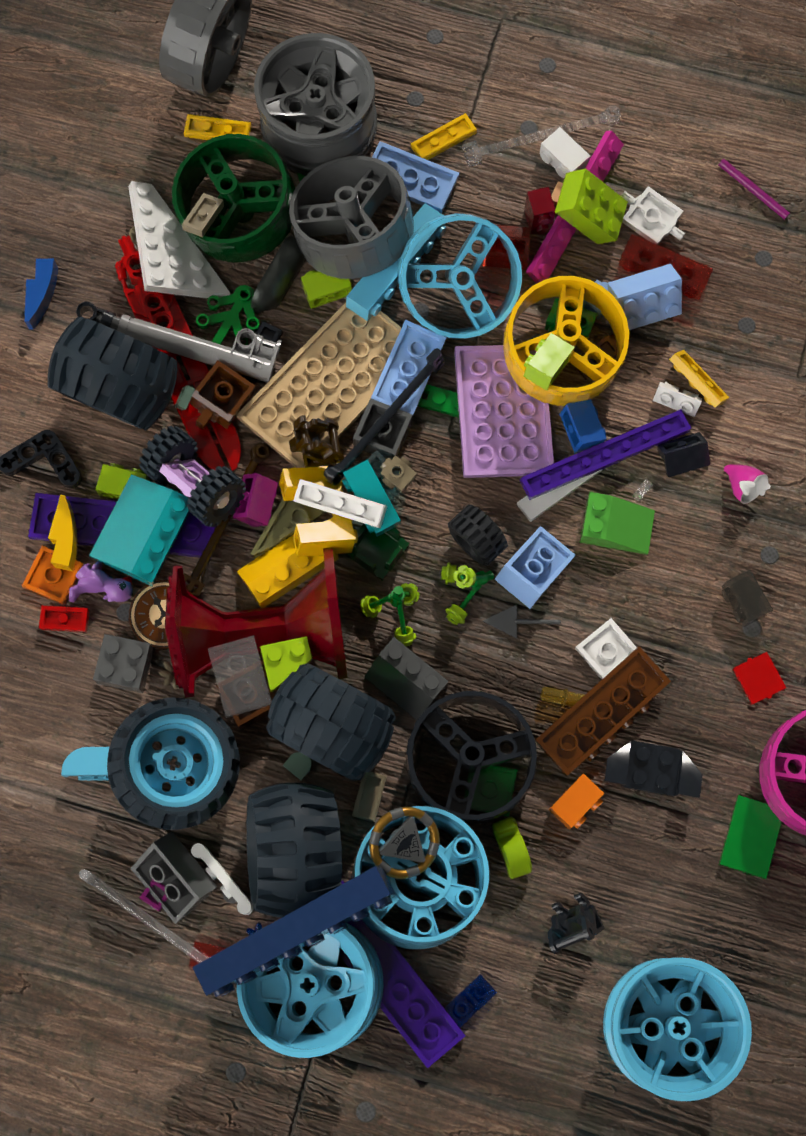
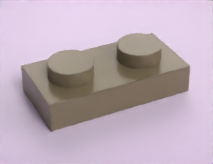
[182,193,224,237]

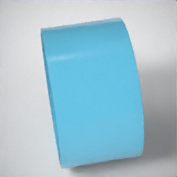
[351,806,489,949]

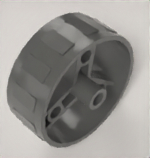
[159,0,252,97]
[289,156,414,279]

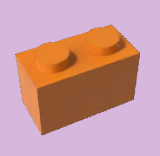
[549,773,604,830]

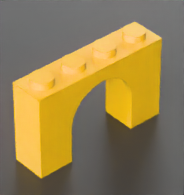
[279,466,358,557]

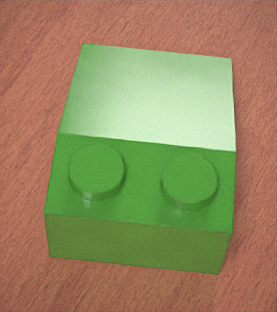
[580,492,655,555]

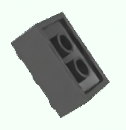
[364,637,449,720]
[130,832,217,924]

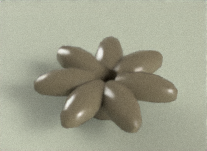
[159,661,178,690]

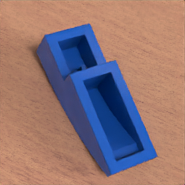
[24,258,58,330]

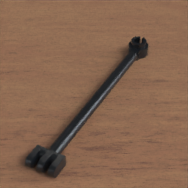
[324,348,445,486]

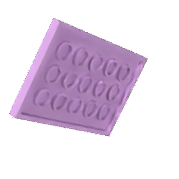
[454,345,554,478]

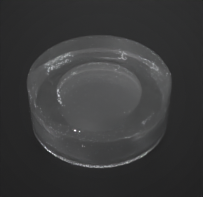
[632,479,652,501]

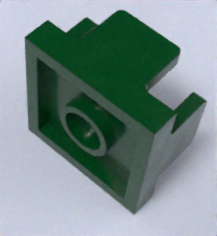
[346,524,410,581]

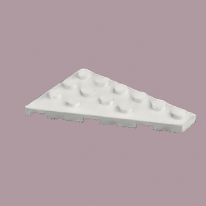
[128,181,230,298]

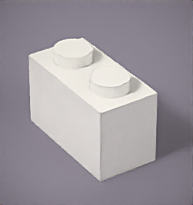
[540,127,590,178]

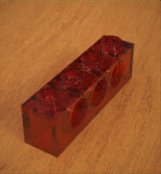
[619,234,713,300]

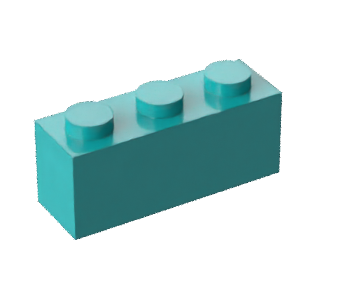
[342,459,401,537]

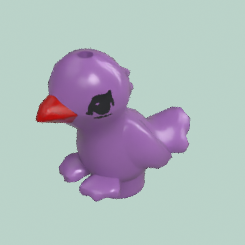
[69,561,133,602]

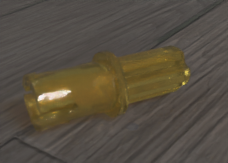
[540,687,584,707]

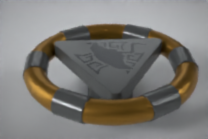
[369,807,440,879]

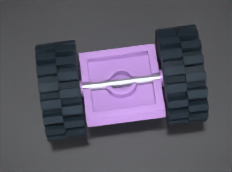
[139,426,246,527]

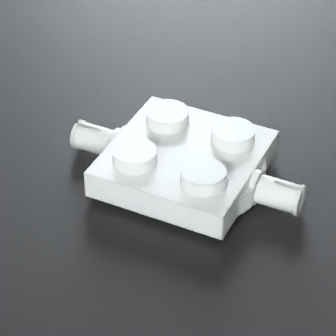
[621,186,686,247]

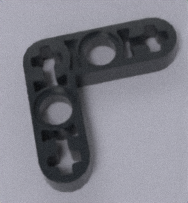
[0,430,82,489]

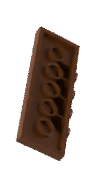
[535,646,671,776]

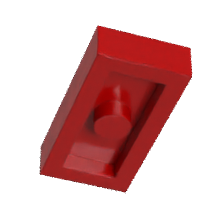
[39,605,89,633]

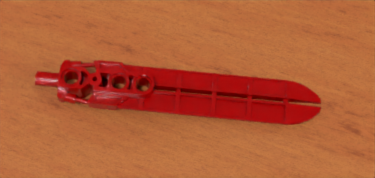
[115,236,241,472]

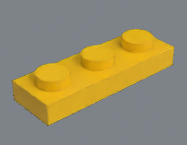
[669,350,730,408]

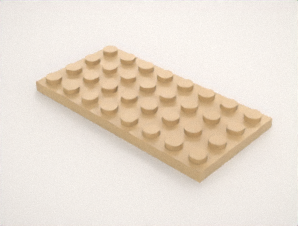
[236,303,401,468]

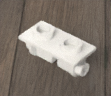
[653,381,702,417]

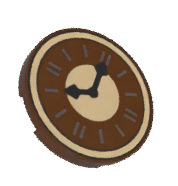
[129,580,193,650]

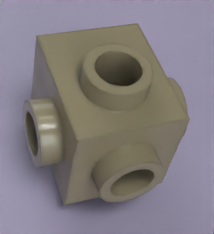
[380,455,417,494]

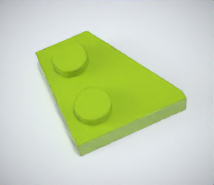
[260,636,312,692]

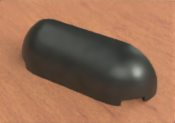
[251,235,305,313]

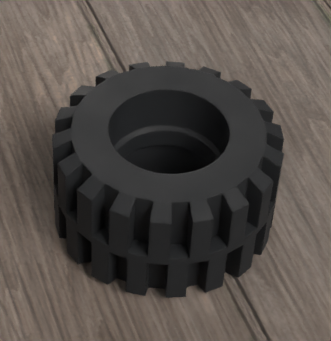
[448,504,508,566]

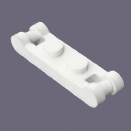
[191,843,253,915]

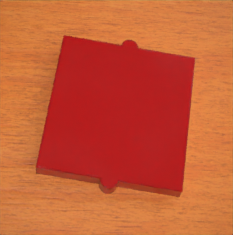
[733,652,786,705]

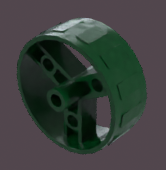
[172,134,295,262]

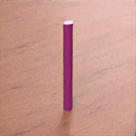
[718,159,790,220]

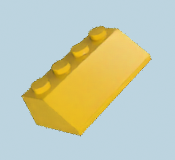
[237,522,339,608]

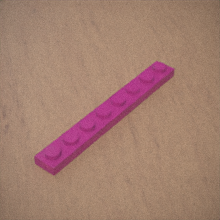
[526,131,624,284]

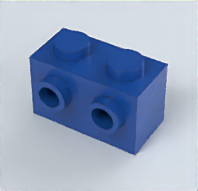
[559,399,606,454]

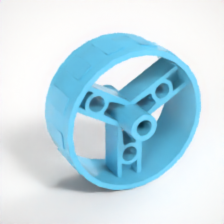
[398,213,522,339]

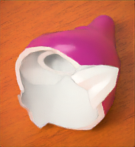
[724,464,771,504]

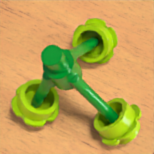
[441,562,494,625]
[360,583,420,647]

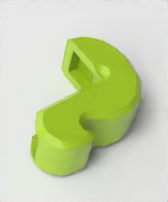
[492,817,533,879]

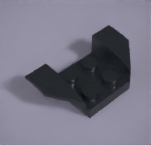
[604,741,703,798]

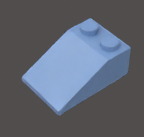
[494,526,576,609]

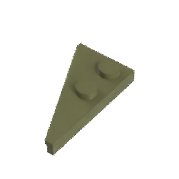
[250,499,326,558]

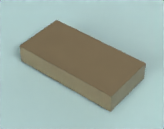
[352,772,387,823]

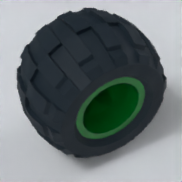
[266,664,396,781]

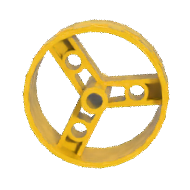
[503,276,629,406]

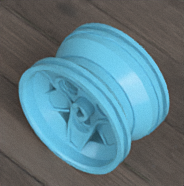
[237,923,384,1058]
[603,958,752,1101]

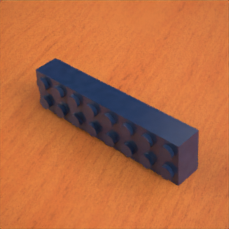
[192,866,396,997]

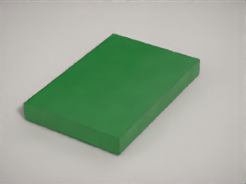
[718,795,781,879]

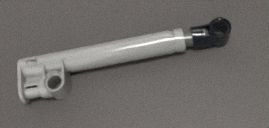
[76,302,282,383]

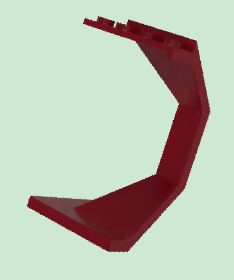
[165,548,348,698]

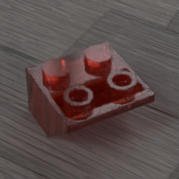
[483,225,530,270]

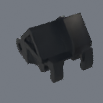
[548,892,605,954]

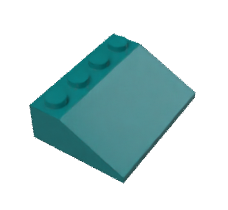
[89,474,190,587]

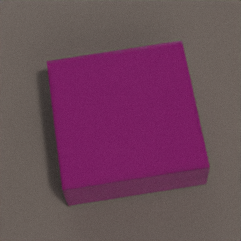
[139,879,168,912]

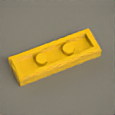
[411,113,477,160]
[184,114,252,140]

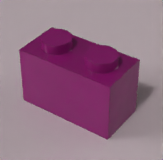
[233,473,278,527]

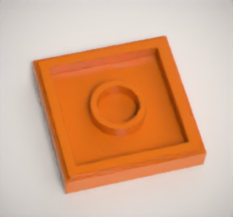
[22,545,85,606]

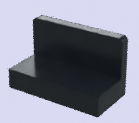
[657,432,710,477]

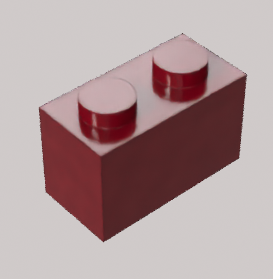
[524,187,555,235]

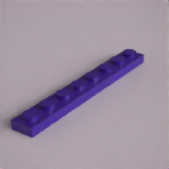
[519,409,692,500]

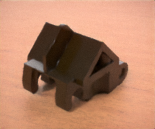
[289,415,344,468]

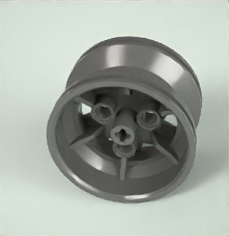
[254,33,377,176]

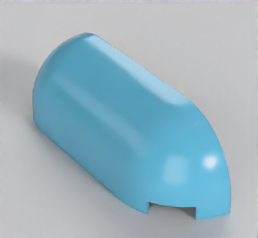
[61,747,155,781]

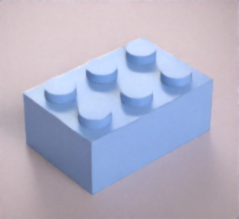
[608,264,682,330]

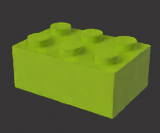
[555,168,628,244]

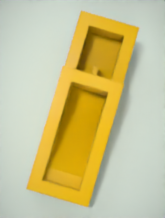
[48,495,77,572]

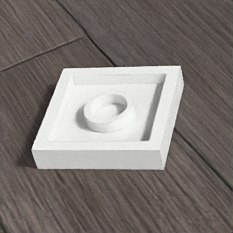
[575,618,637,680]

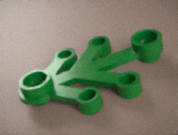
[196,285,259,345]

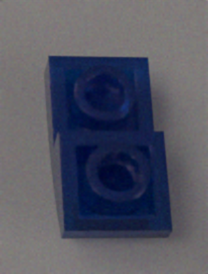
[444,974,497,1028]

